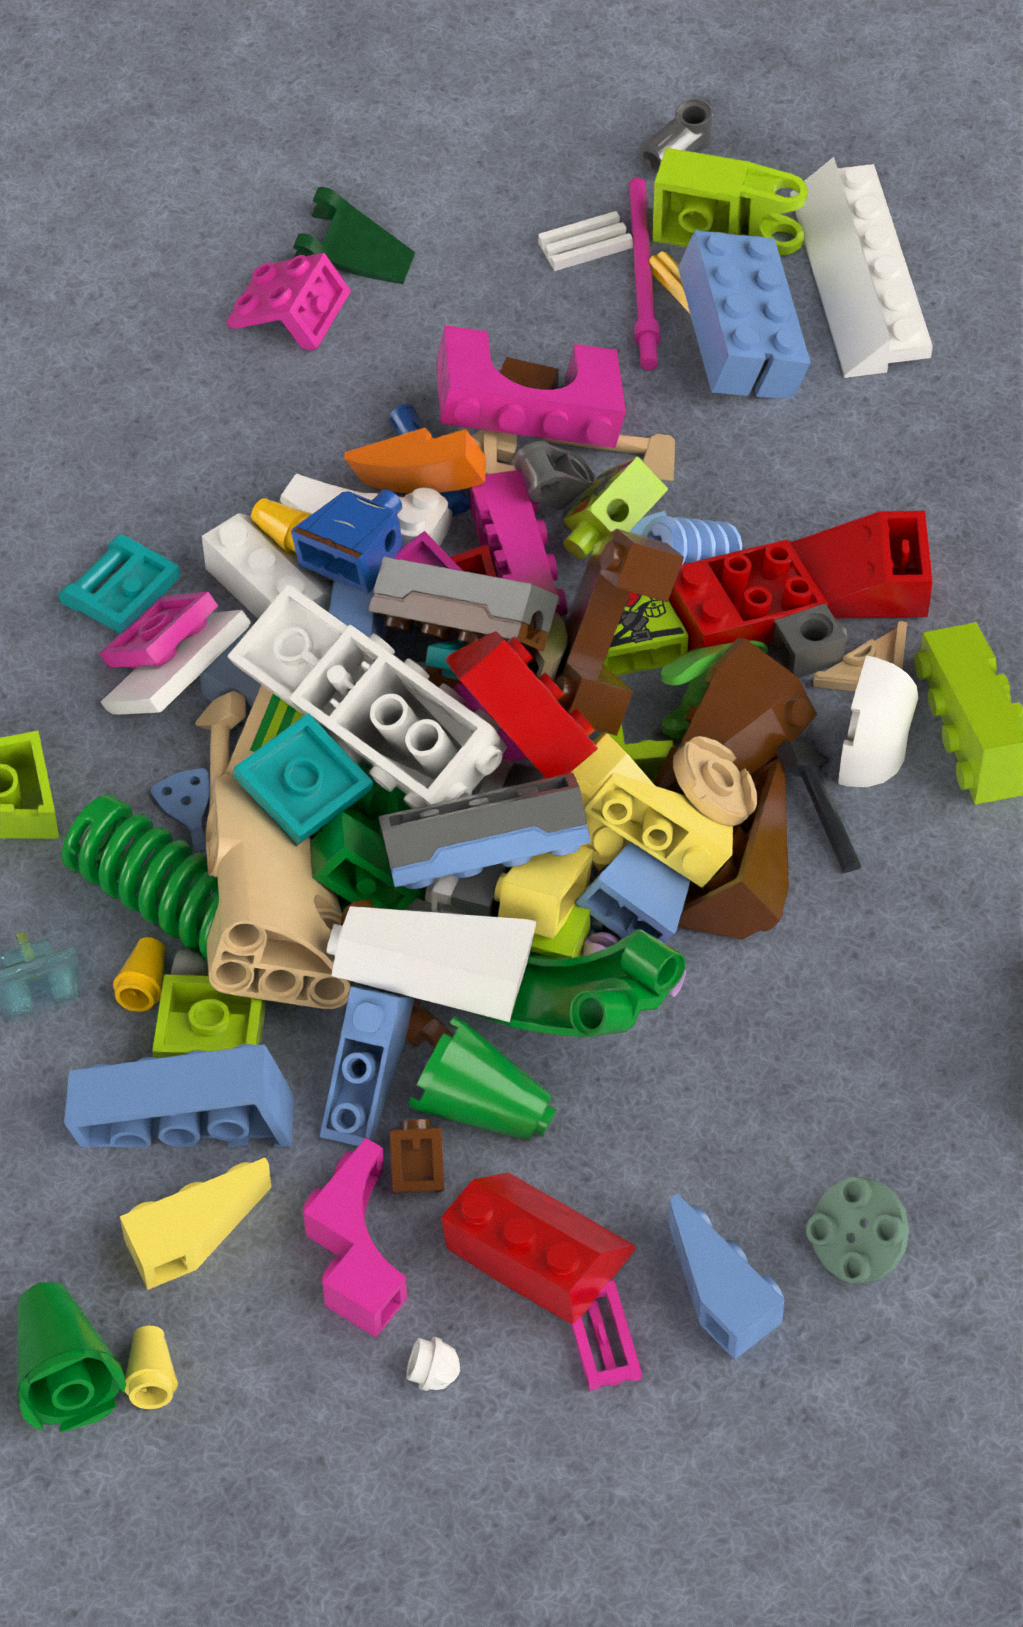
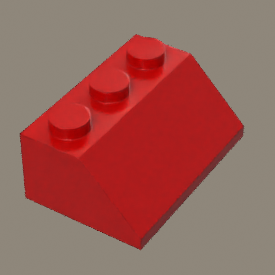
[444,631,598,778]
[441,1172,635,1325]

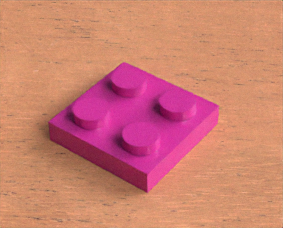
[99,591,218,669]

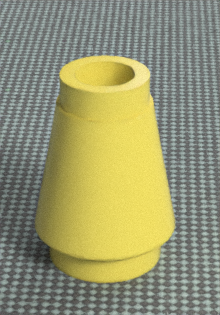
[125,1326,178,1409]

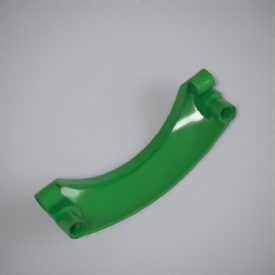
[310,762,686,1037]

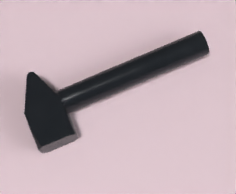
[777,741,861,873]

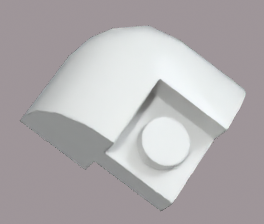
[838,656,919,787]

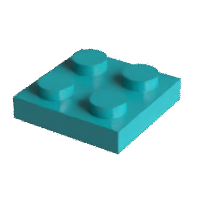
[232,713,373,846]

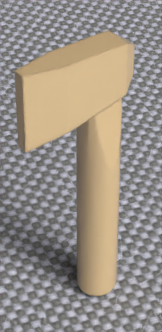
[544,434,675,482]

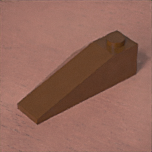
[653,638,817,796]
[678,758,789,939]

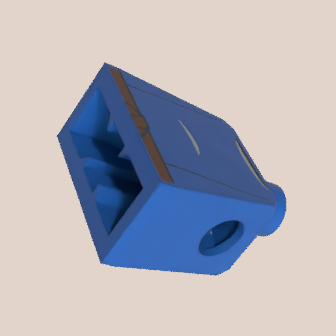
[291,489,403,594]

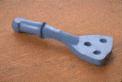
[151,768,213,894]

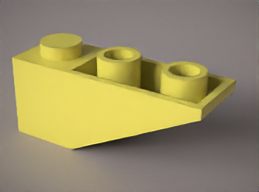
[584,773,733,888]
[120,1157,271,1290]

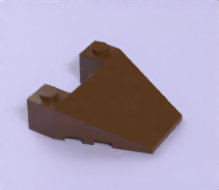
[555,528,684,736]

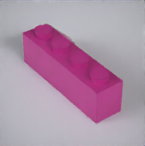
[469,470,568,616]

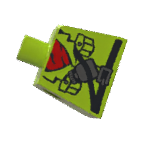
[563,456,668,560]
[604,592,688,676]

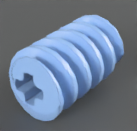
[642,516,742,565]

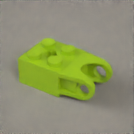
[652,147,808,256]

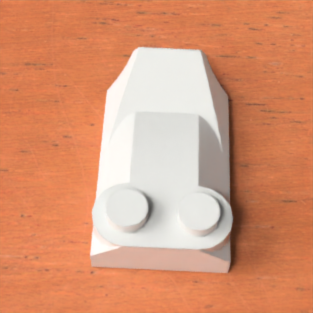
[280,474,452,548]

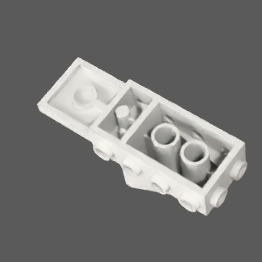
[227,584,507,809]

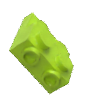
[152,974,267,1058]

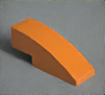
[344,428,486,494]

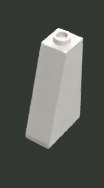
[327,906,537,1022]

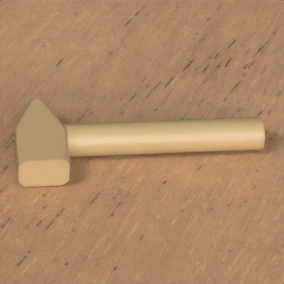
[196,691,246,811]

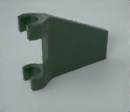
[293,187,415,284]

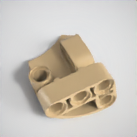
[206,772,352,1009]

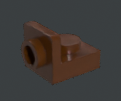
[390,1119,445,1194]

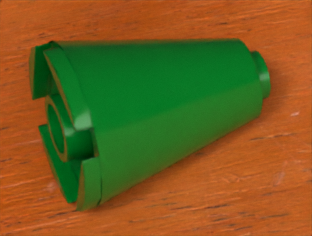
[408,1016,557,1141]
[17,1282,126,1432]

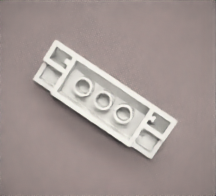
[790,157,933,378]

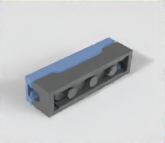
[379,773,591,889]

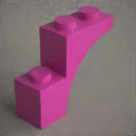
[303,1138,407,1338]

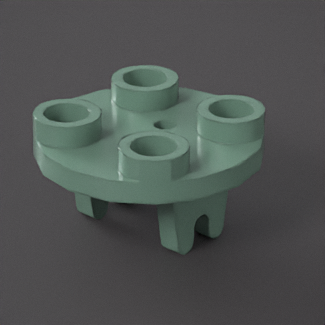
[806,1177,909,1284]

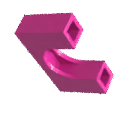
[436,325,626,448]

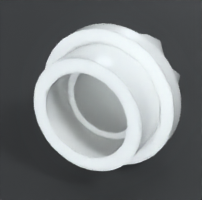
[406,1337,460,1391]

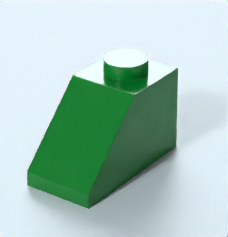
[310,811,420,910]

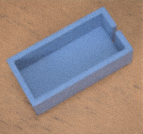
[678,230,811,399]

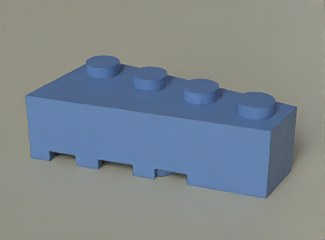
[64,1044,294,1147]

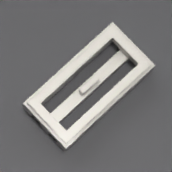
[538,211,633,271]

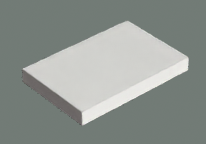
[101,610,251,715]

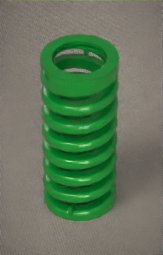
[62,794,219,961]

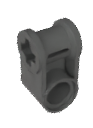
[512,441,595,510]

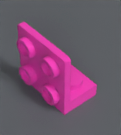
[226,253,351,350]

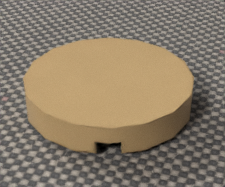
[673,736,757,826]

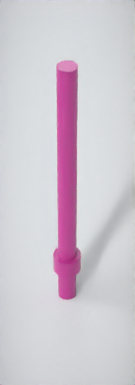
[629,178,661,371]

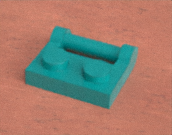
[58,534,180,634]

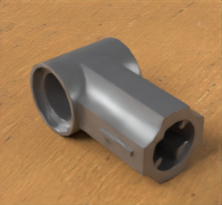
[639,98,713,174]

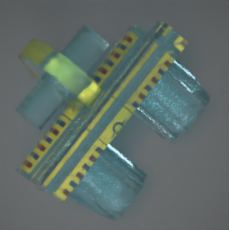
[0,931,79,1019]

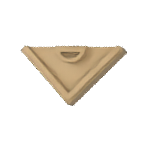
[813,621,907,691]

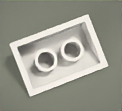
[202,513,334,619]

